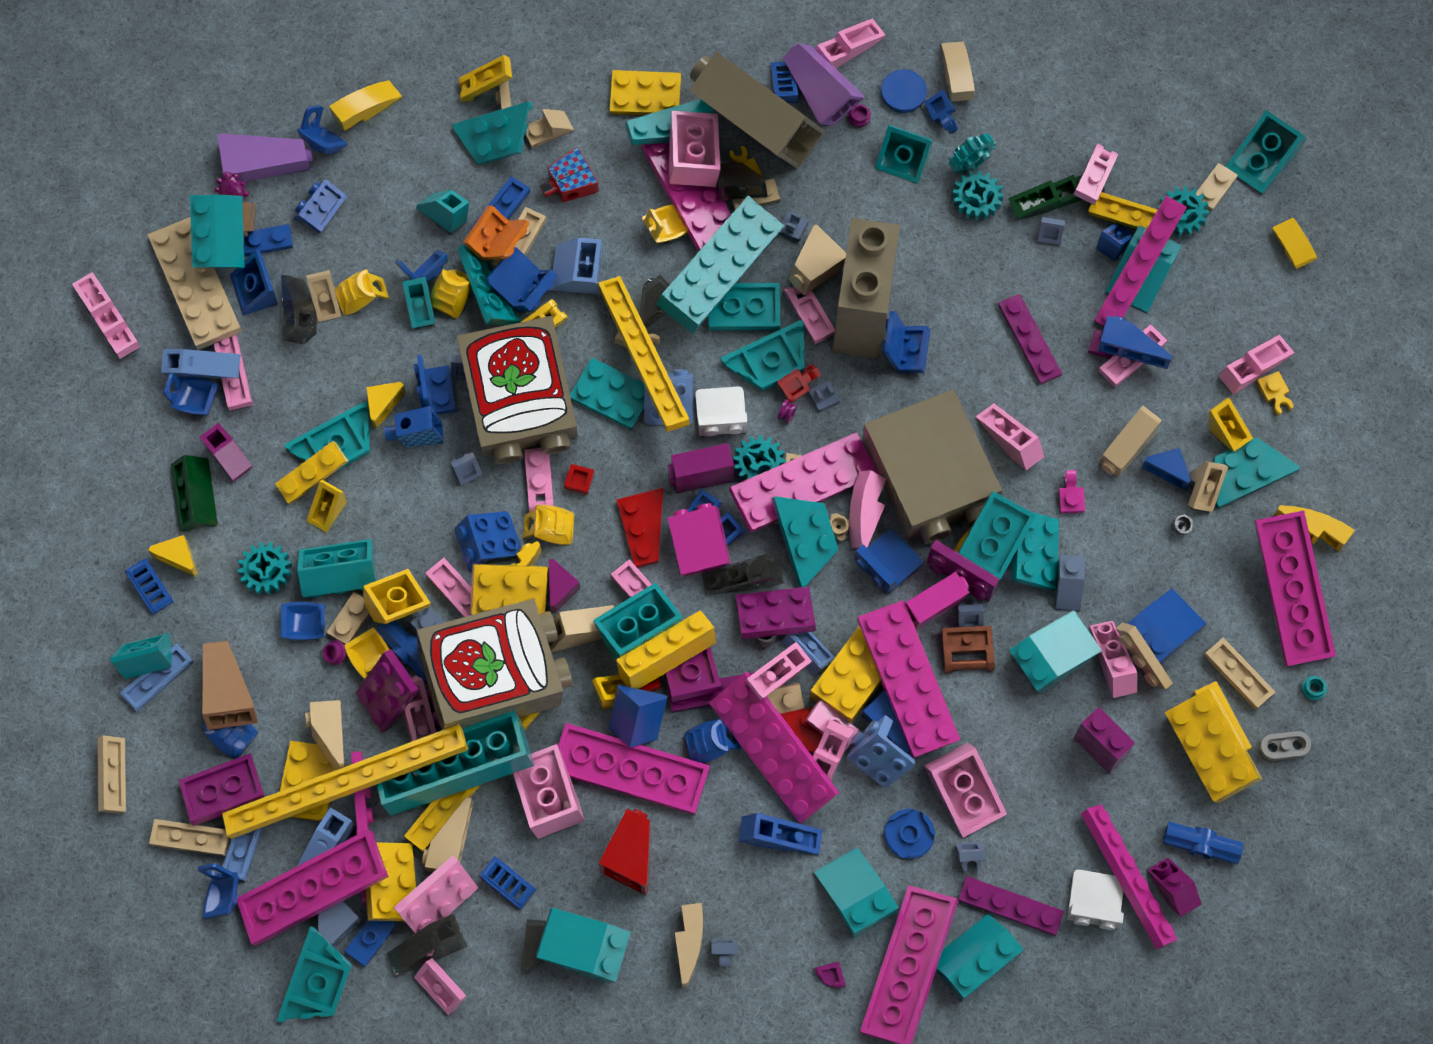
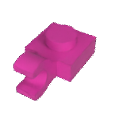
[1058,470,1085,514]

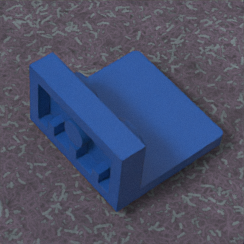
[414,355,457,415]

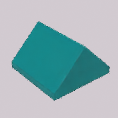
[875,125,933,184]
[110,633,173,679]

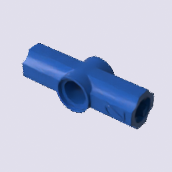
[376,620,427,684]
[1163,821,1243,865]

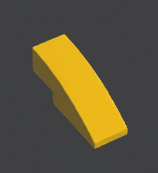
[329,80,402,131]
[1273,505,1355,551]

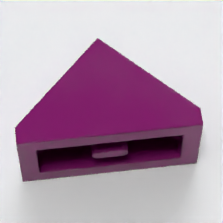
[549,559,580,613]

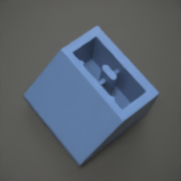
[551,238,603,295]

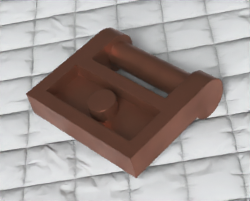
[941,626,995,673]

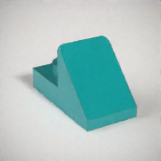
[402,277,435,328]

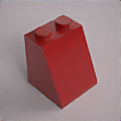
[599,809,651,896]

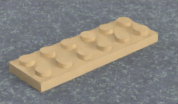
[147,217,242,350]

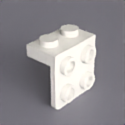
[696,387,747,436]
[1067,870,1124,930]

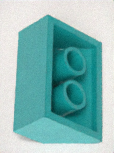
[190,195,245,269]
[297,539,377,598]
[593,582,683,661]
[936,914,1024,1002]

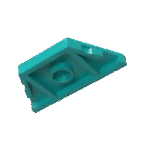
[452,101,533,165]
[720,320,805,391]
[284,401,370,473]
[1213,437,1300,509]
[771,496,839,587]
[276,926,352,1022]

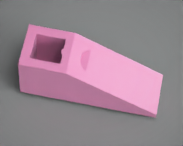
[1089,620,1137,698]

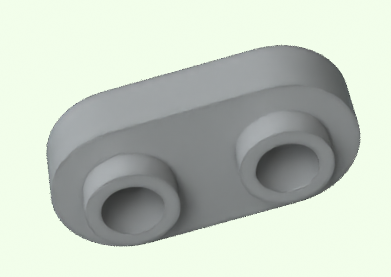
[1259,731,1311,761]

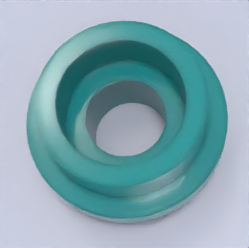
[1301,676,1327,701]

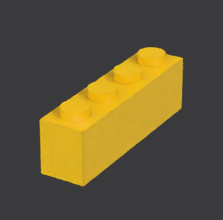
[616,610,716,689]

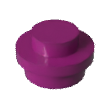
[848,104,871,127]
[323,640,346,665]

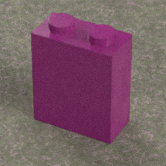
[667,443,734,493]
[1073,707,1135,773]

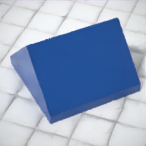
[230,250,278,315]
[609,684,668,747]

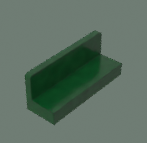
[171,455,218,532]

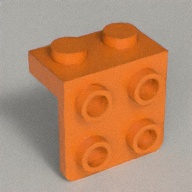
[462,205,530,261]

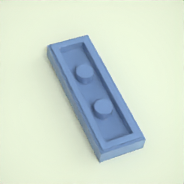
[120,643,194,712]
[220,828,262,882]

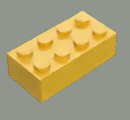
[810,626,882,724]
[1165,688,1263,803]

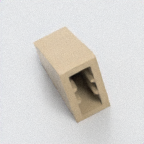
[788,224,846,295]
[1100,406,1162,477]
[548,605,614,653]

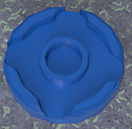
[881,69,927,113]
[884,808,935,860]

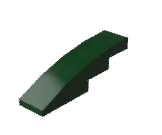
[1008,174,1105,220]

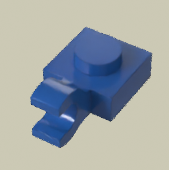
[924,90,959,134]

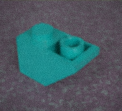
[416,189,469,233]

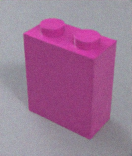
[668,503,732,577]
[905,572,969,630]

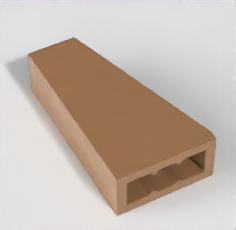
[202,641,258,730]

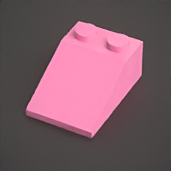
[669,111,720,187]
[924,742,1007,838]
[513,744,585,839]

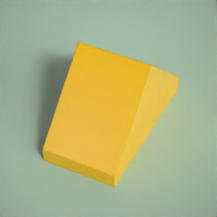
[366,382,406,429]
[1209,398,1253,452]
[306,480,347,533]
[148,535,198,577]
[592,675,627,711]

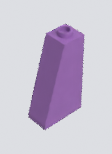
[783,43,865,126]
[217,134,313,182]

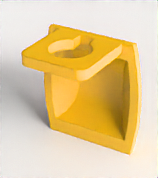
[641,204,688,244]
[335,269,389,315]
[430,269,471,319]
[523,505,574,545]
[344,628,389,679]

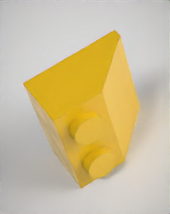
[363,569,431,624]

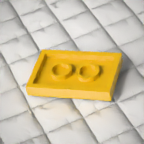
[610,70,681,116]
[470,564,548,615]
[280,741,335,822]
[366,842,416,921]

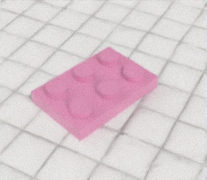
[394,855,478,940]

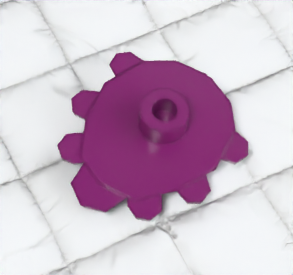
[214,171,249,200]

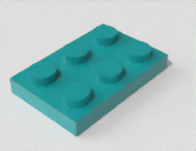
[709,283,780,330]
[570,358,644,431]
[958,491,1036,580]
[1011,511,1059,590]

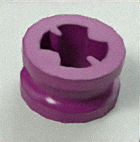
[777,399,797,424]

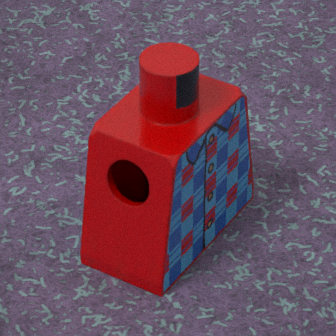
[540,147,599,203]

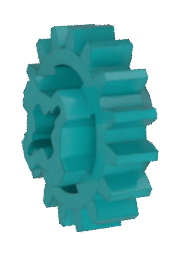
[948,133,997,174]
[952,170,1004,221]
[1157,186,1209,237]
[733,435,786,480]
[237,541,292,595]

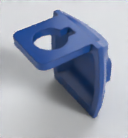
[297,105,347,154]
[395,250,448,284]
[163,373,218,415]
[281,602,325,640]
[685,719,741,763]
[201,722,258,759]
[198,863,239,919]

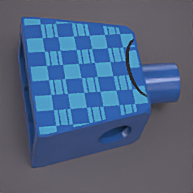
[384,406,444,448]

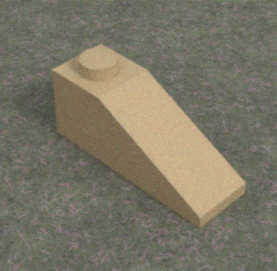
[305,700,344,770]
[422,797,473,873]

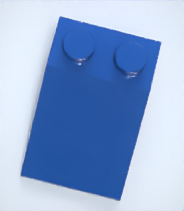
[1128,588,1207,664]

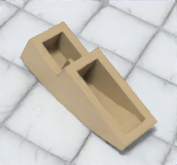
[941,41,975,102]
[675,903,703,988]

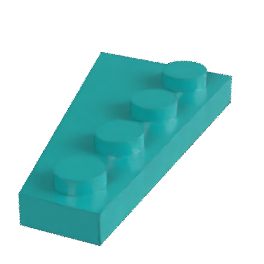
[625,99,720,145]
[457,244,521,326]

